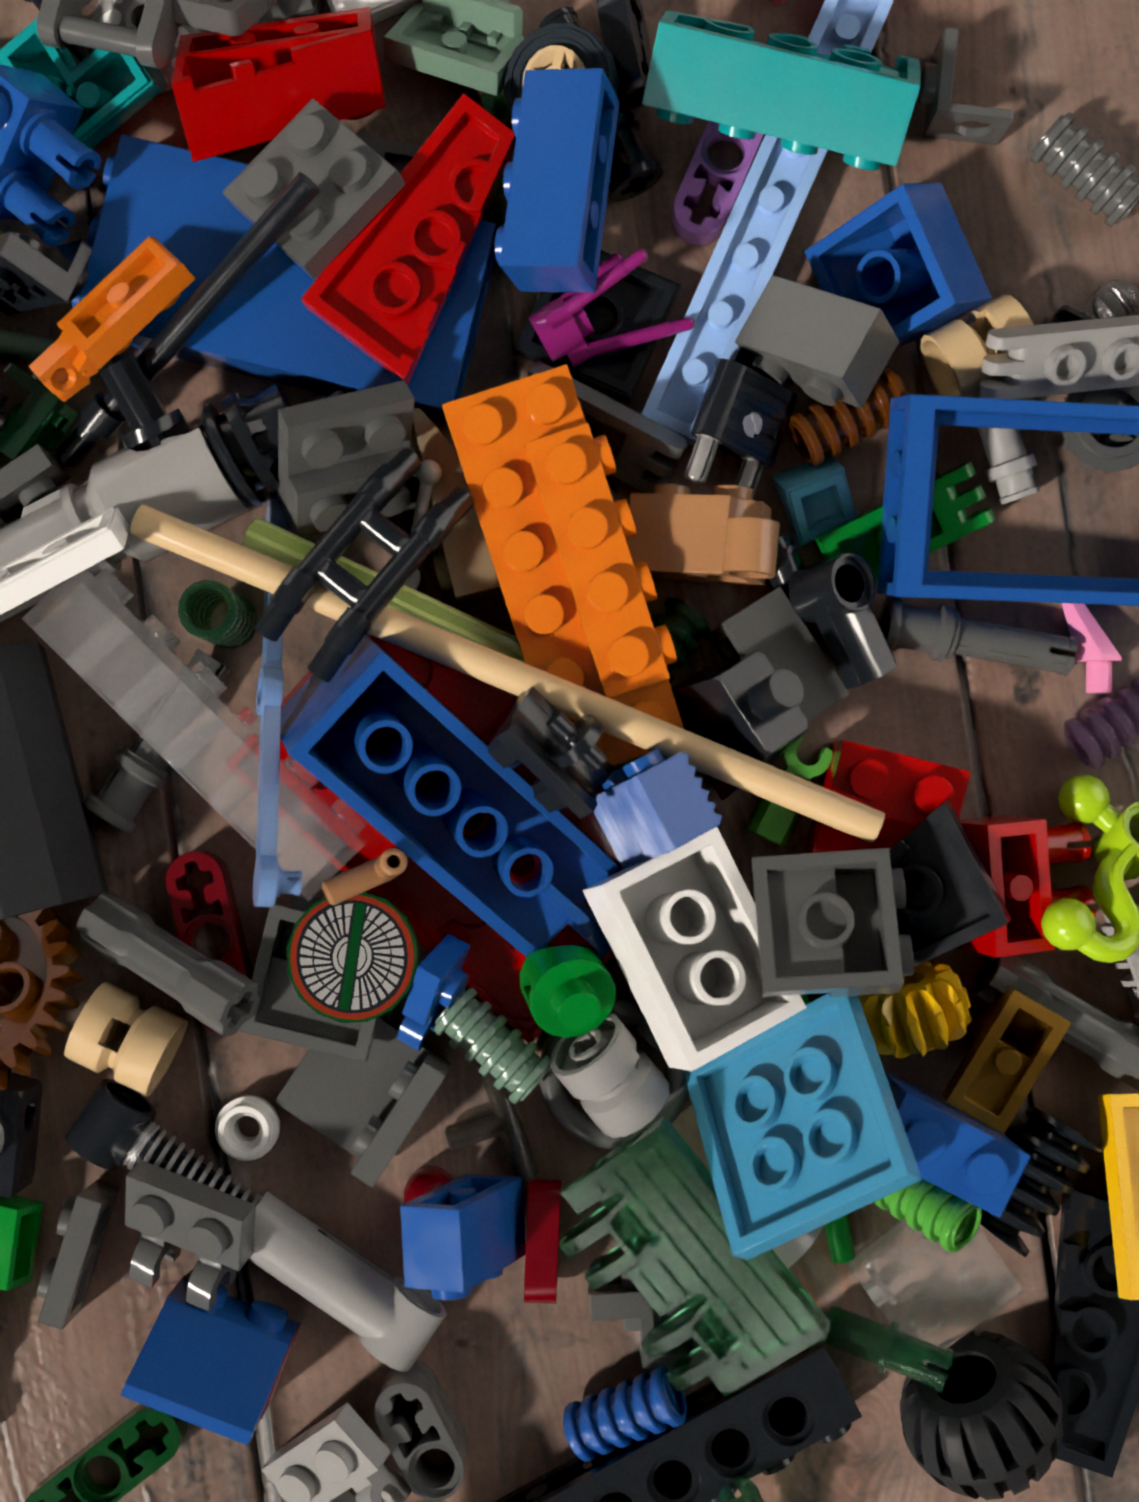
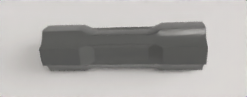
[76,893,261,1036]
[973,955,1139,1091]

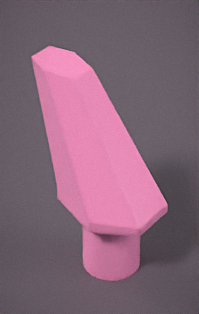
[1061,603,1122,693]

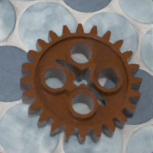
[0,908,83,1090]

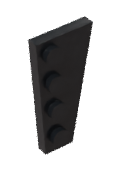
[808,800,1012,1003]
[1049,1187,1139,1478]

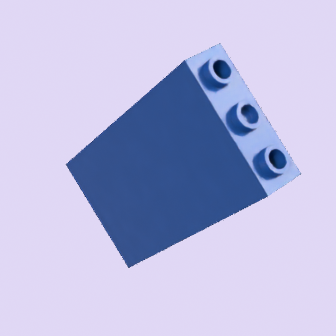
[72,134,497,423]

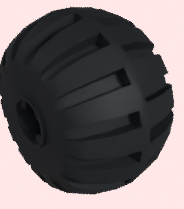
[900,1331,1064,1500]

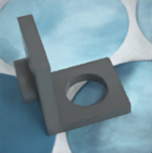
[917,27,1014,145]

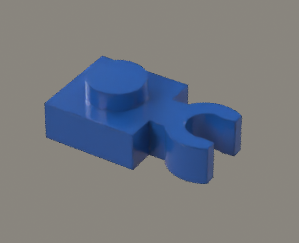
[397,933,471,1052]

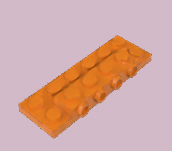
[441,364,684,765]

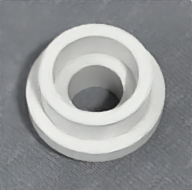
[215,1095,280,1161]

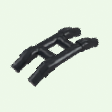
[254,448,474,682]

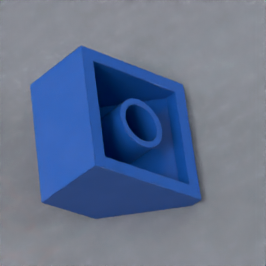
[804,183,992,348]

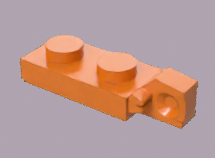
[28,236,196,402]

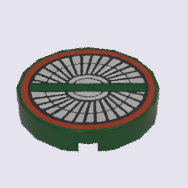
[287,891,419,1023]

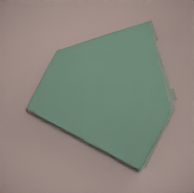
[383,0,524,96]

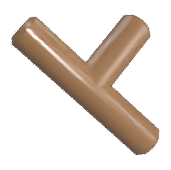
[321,848,407,905]

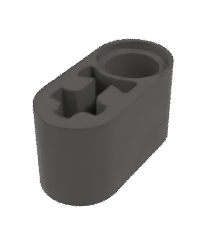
[374,1360,468,1501]

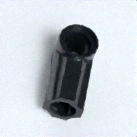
[789,553,897,689]

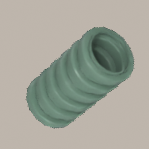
[433,987,551,1104]

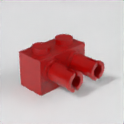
[957,815,1096,958]

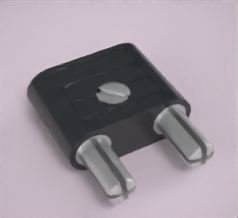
[684,358,797,499]

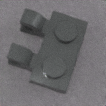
[125,1160,256,1311]

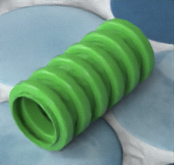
[874,1179,982,1253]

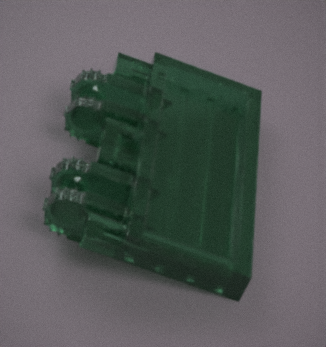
[559,1116,831,1397]

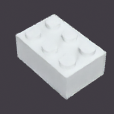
[582,827,807,1071]

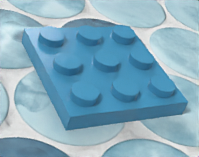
[684,993,922,1260]

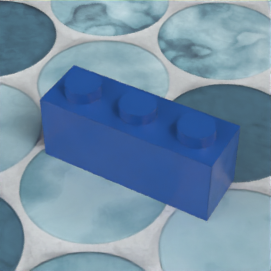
[495,68,620,293]

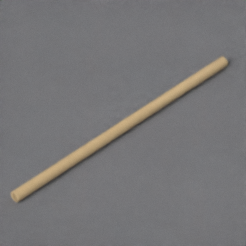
[130,504,885,844]

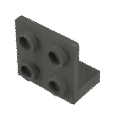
[276,1016,452,1188]

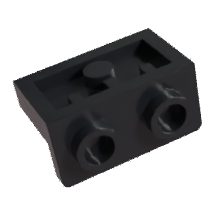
[0,231,93,315]

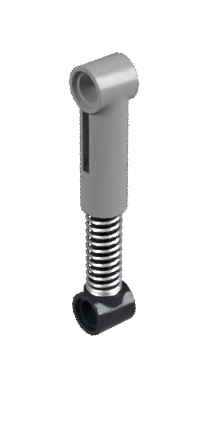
[65,1079,447,1372]

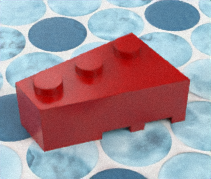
[171,7,385,162]

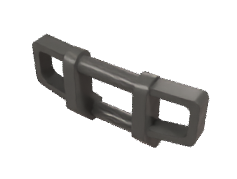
[37,0,269,69]

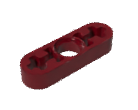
[166,851,253,1033]

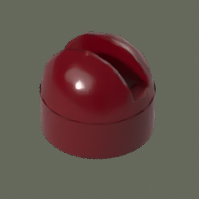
[404,1166,453,1203]

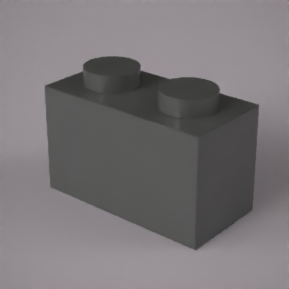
[735,275,899,409]

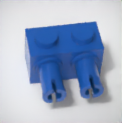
[0,64,101,247]

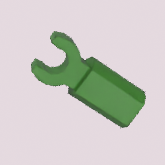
[746,735,833,848]

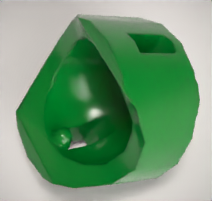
[520,945,616,1038]

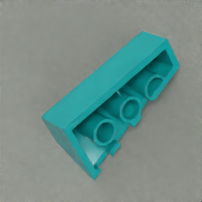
[642,10,921,171]

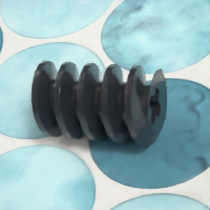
[980,1106,1103,1257]

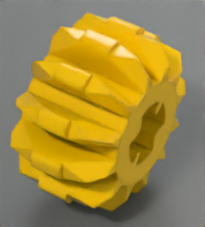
[858,961,972,1059]

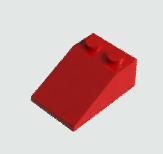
[804,740,971,854]

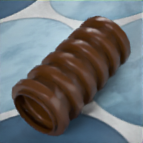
[789,366,910,466]

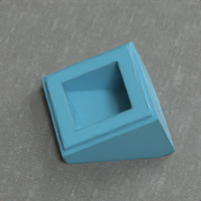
[773,455,856,545]

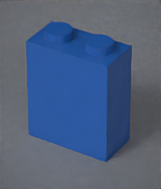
[884,1069,1031,1218]

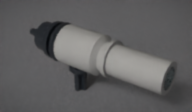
[0,354,344,623]

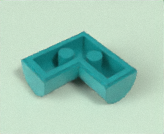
[0,17,167,149]

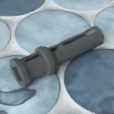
[878,595,1077,676]
[83,648,232,834]

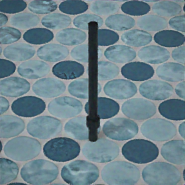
[55,172,320,468]

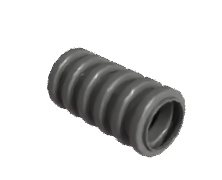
[1030,112,1139,227]

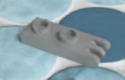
[978,315,1139,399]

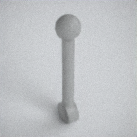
[404,459,441,590]

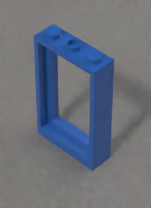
[877,394,1139,606]

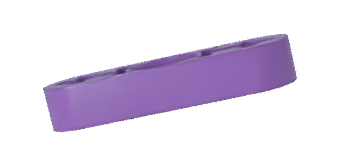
[672,120,765,245]

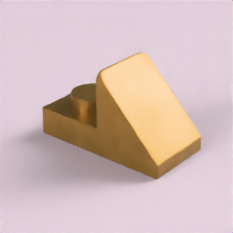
[942,987,1072,1134]

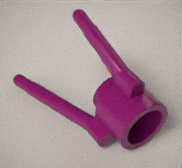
[528,249,695,367]

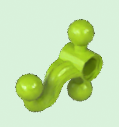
[1041,774,1139,963]

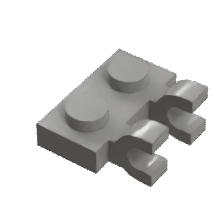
[261,1403,412,1502]

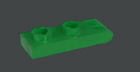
[814,461,996,580]

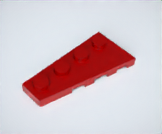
[301,93,516,386]

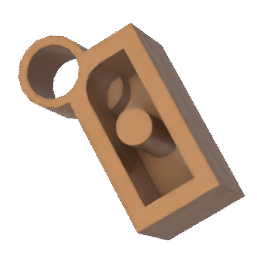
[626,484,780,585]

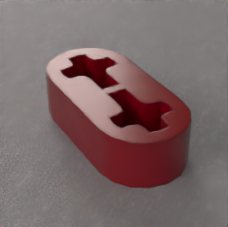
[524,1178,562,1304]

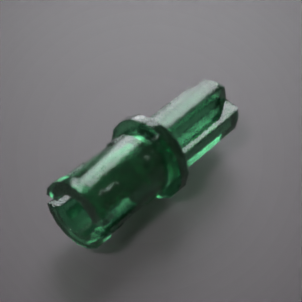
[821,1306,955,1393]

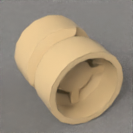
[920,294,1034,398]
[64,981,188,1097]

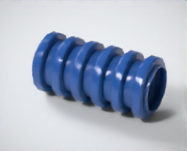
[563,1366,687,1462]

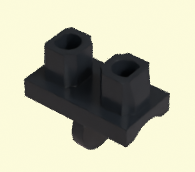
[487,686,614,819]

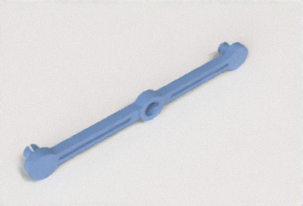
[253,495,302,908]

